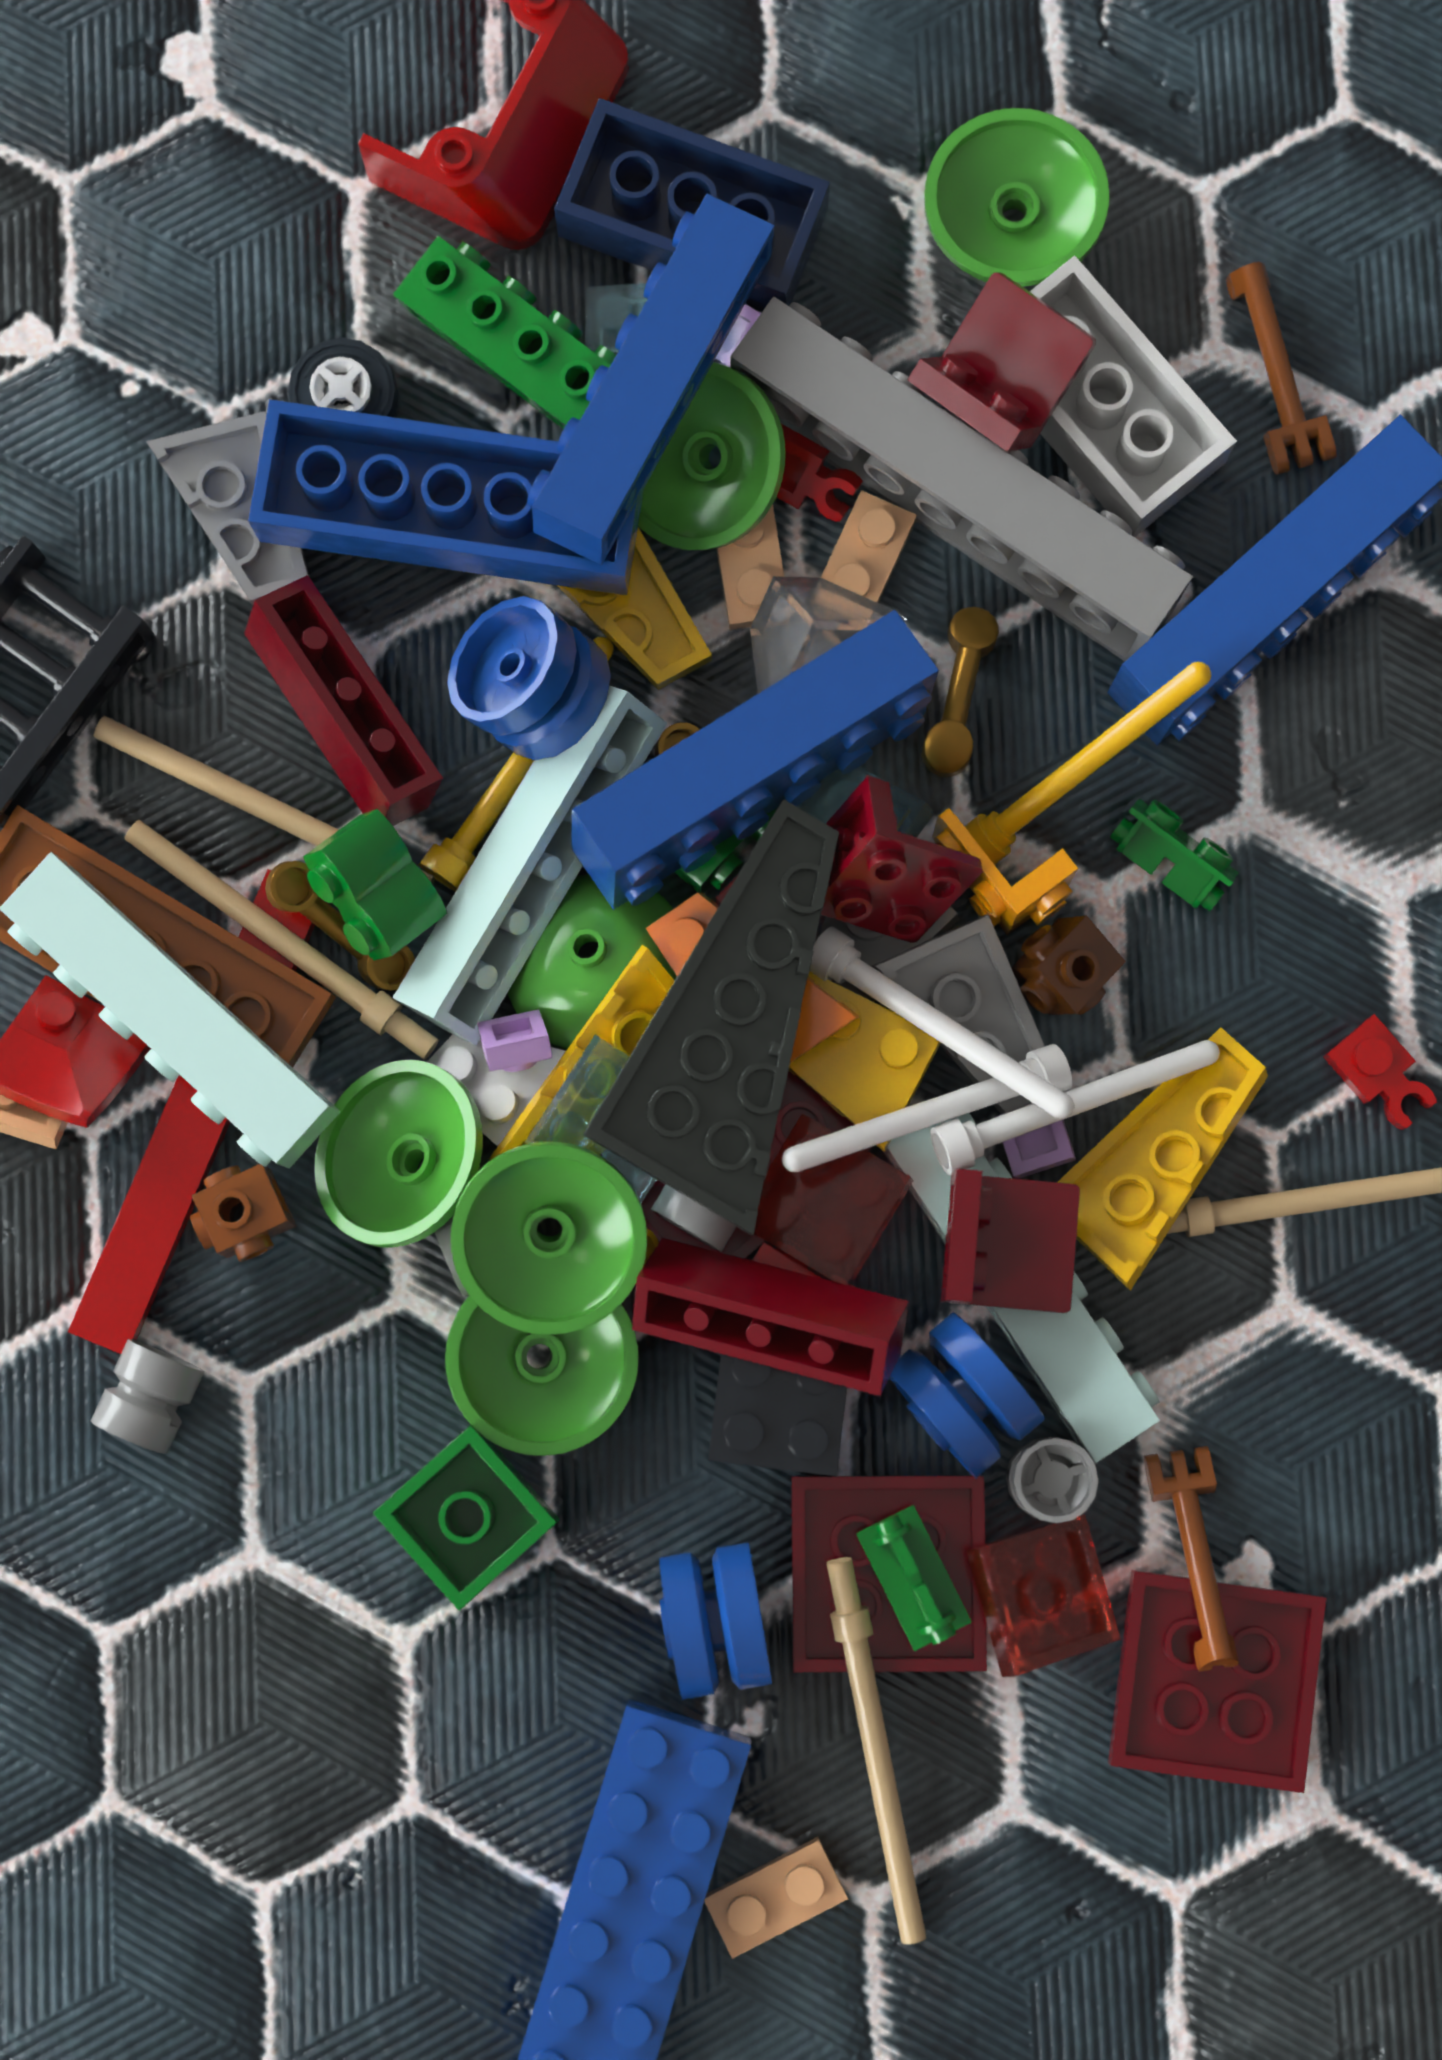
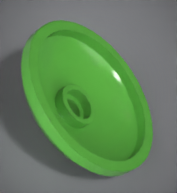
[924,108,1109,287]
[638,362,785,550]
[507,874,677,1050]
[314,1060,483,1248]
[451,1142,647,1335]
[445,1295,638,1456]

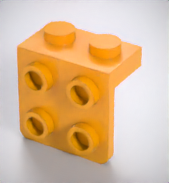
[932,808,1078,935]

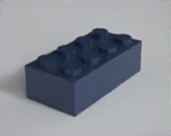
[554,98,830,311]

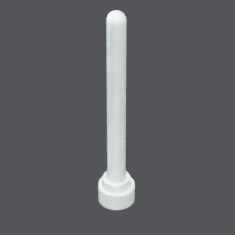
[810,926,1074,1119]
[930,1040,1220,1175]
[782,1044,1072,1172]

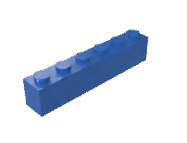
[527,193,775,565]

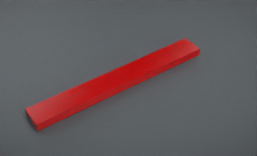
[68,869,315,1354]

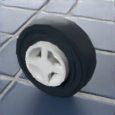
[287,338,399,418]

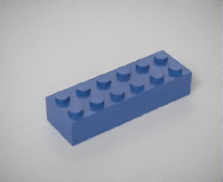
[248,399,644,596]
[1107,414,1442,746]
[571,609,939,910]
[518,1699,751,2060]

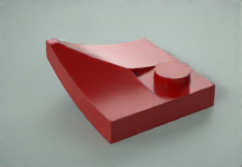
[0,975,151,1128]

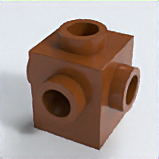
[190,1164,297,1262]

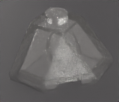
[750,576,907,694]

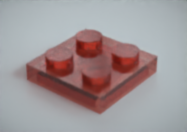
[754,1114,914,1286]
[966,1514,1121,1677]

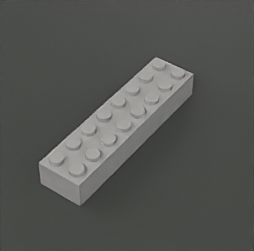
[730,296,1193,661]

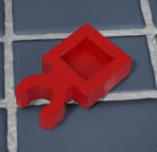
[776,423,863,522]
[1323,1014,1437,1130]

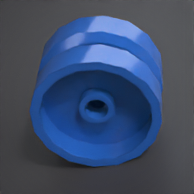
[447,596,611,760]
[889,1312,1045,1479]
[659,1542,772,1700]

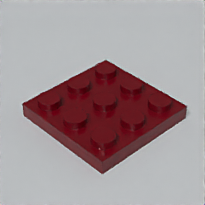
[791,1475,987,1672]
[1108,1570,1326,1793]

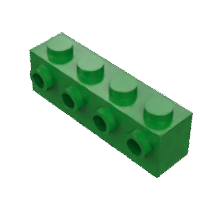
[393,236,616,430]

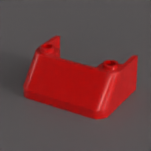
[358,0,628,250]

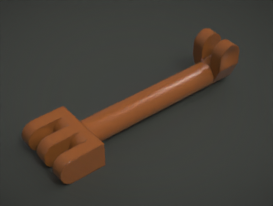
[1226,262,1337,475]
[1144,1446,1239,1672]

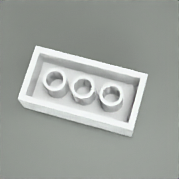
[1030,255,1237,537]

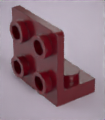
[907,272,1096,452]
[821,775,983,943]
[941,1168,1080,1313]

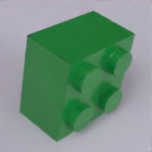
[373,1425,561,1611]

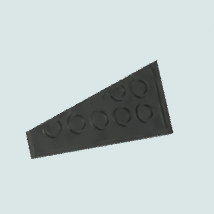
[583,799,839,1235]

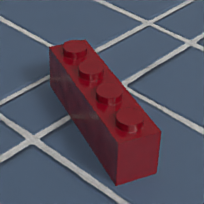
[244,575,443,826]
[632,1237,909,1396]

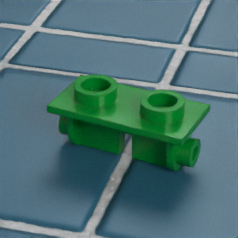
[1110,798,1239,912]
[856,1505,972,1651]

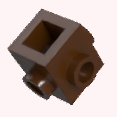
[1011,915,1126,1015]

